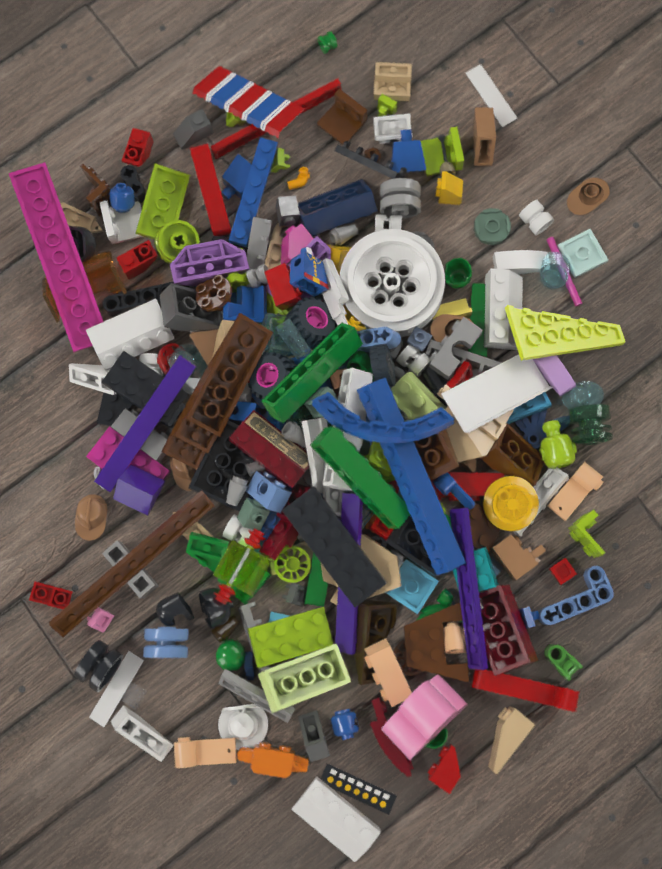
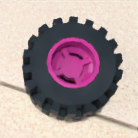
[284,297,337,350]
[248,352,298,400]

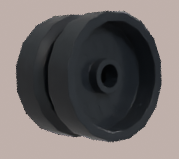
[74,640,123,693]

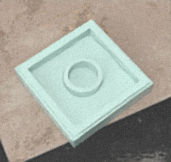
[557,229,608,278]

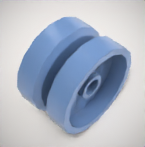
[143,627,189,658]

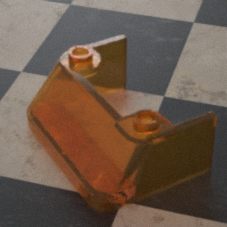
[42,251,127,323]

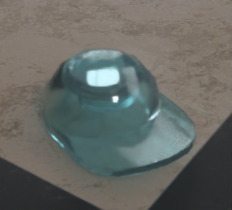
[540,252,570,290]
[169,344,201,376]
[562,381,604,411]

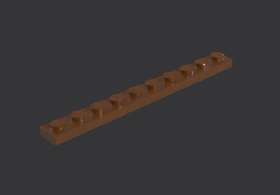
[48,490,215,637]

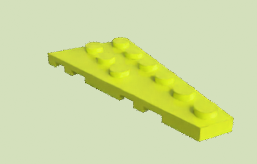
[505,305,625,361]

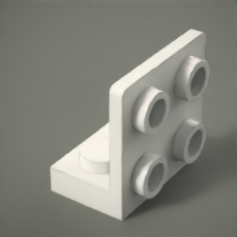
[99,200,144,244]

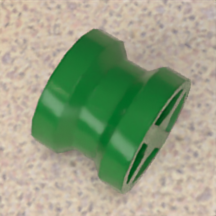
[317,31,338,54]

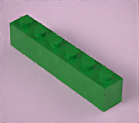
[262,322,363,423]
[310,426,410,529]

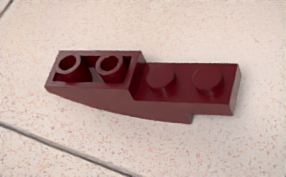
[259,484,311,560]
[370,697,414,777]

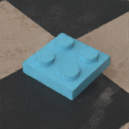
[384,559,439,614]

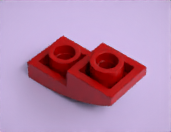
[29,581,73,610]

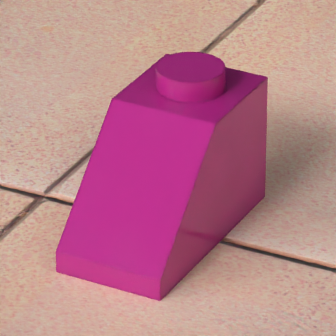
[281,223,314,264]

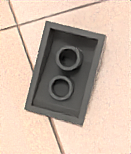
[160,283,223,331]

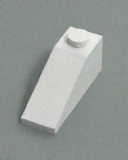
[69,363,117,395]
[111,705,174,762]

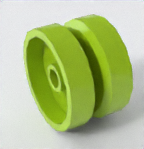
[154,220,200,263]

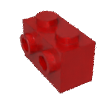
[264,263,303,311]

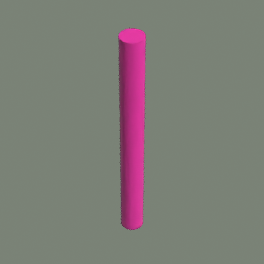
[546,237,582,307]

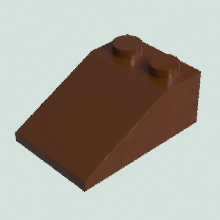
[480,423,544,487]
[413,429,459,481]

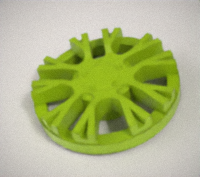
[274,546,311,583]

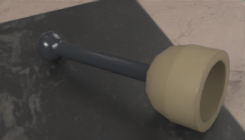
[438,134,455,176]

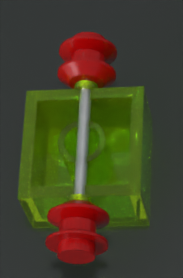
[213,528,271,605]

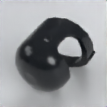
[156,592,194,626]

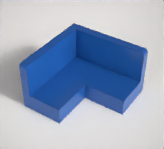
[223,286,267,325]

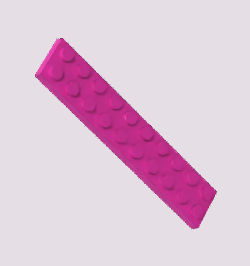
[8,162,103,353]

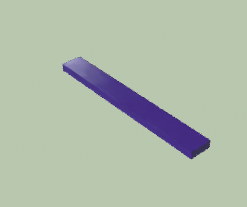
[94,355,197,492]
[335,493,363,655]
[449,508,488,670]

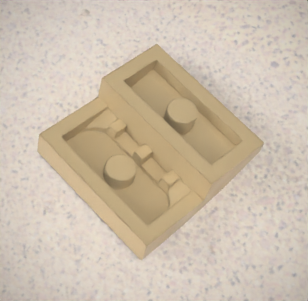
[374,62,412,101]

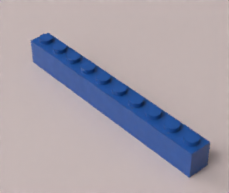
[357,378,466,575]

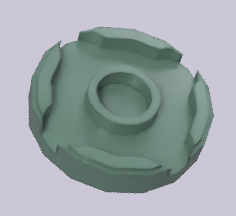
[474,208,511,245]

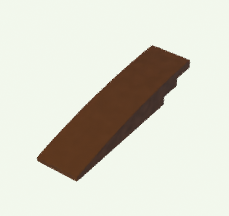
[161,313,273,470]

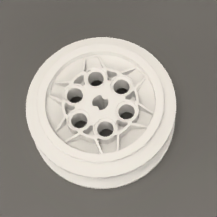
[339,229,445,337]

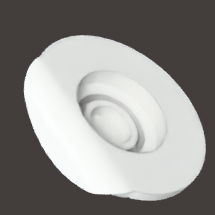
[218,704,268,750]

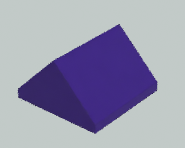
[113,465,166,516]

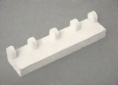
[513,467,569,538]

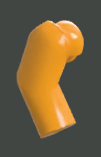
[287,167,310,190]

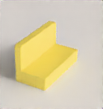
[432,298,472,321]

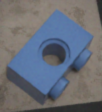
[246,471,292,513]

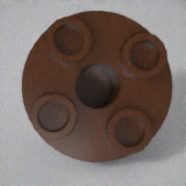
[196,275,232,311]

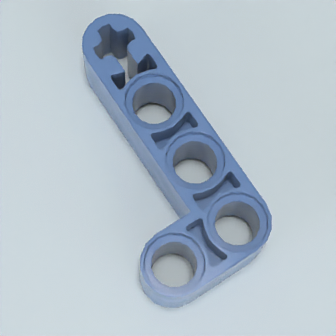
[338,327,401,369]
[538,566,614,625]

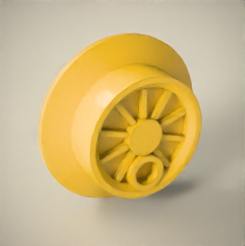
[483,476,539,531]

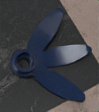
[515,409,572,449]

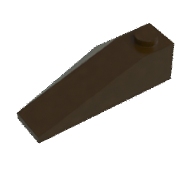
[355,600,397,685]

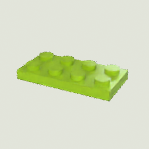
[135,164,190,240]
[247,607,334,668]

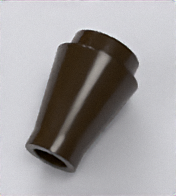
[210,615,240,643]

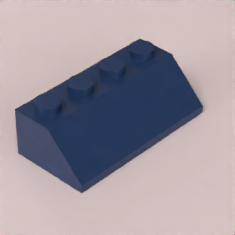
[298,179,377,236]

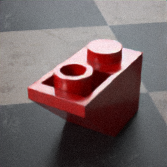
[122,128,154,167]
[116,240,158,280]
[427,744,461,795]

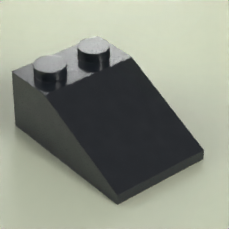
[386,514,436,577]

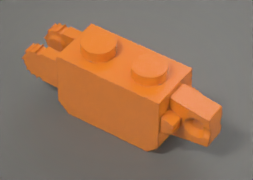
[237,742,309,778]

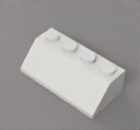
[484,268,523,350]
[86,299,175,370]
[292,776,381,862]

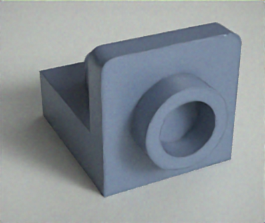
[407,326,432,351]

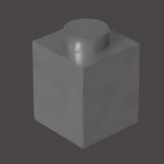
[276,196,300,227]

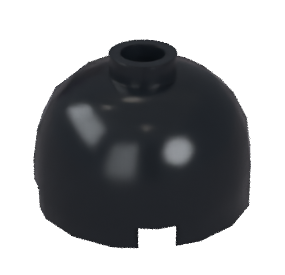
[69,226,97,263]
[199,588,233,629]

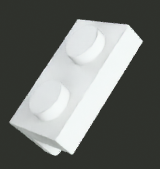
[373,113,411,144]

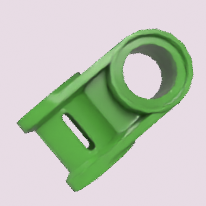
[544,644,583,681]

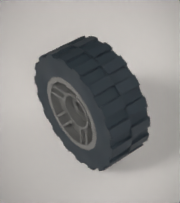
[370,344,395,387]

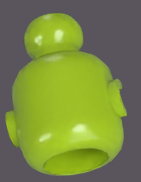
[539,420,577,469]

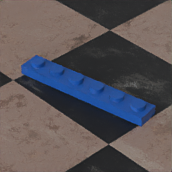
[229,137,278,247]

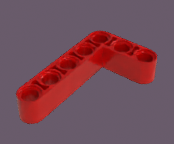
[190,143,231,237]
[471,669,580,712]

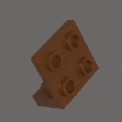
[317,89,368,145]
[80,163,111,217]

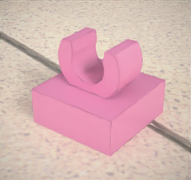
[87,607,114,633]

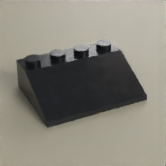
[188,420,255,512]

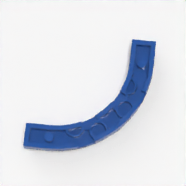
[312,392,454,443]

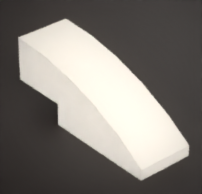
[493,250,550,274]

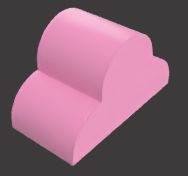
[382,675,468,760]

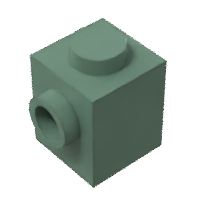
[237,498,270,531]

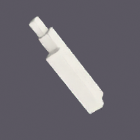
[322,258,349,326]
[302,418,328,494]

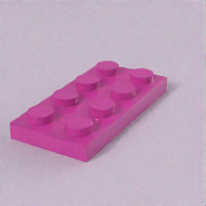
[86,426,171,480]

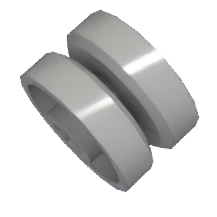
[380,178,421,219]

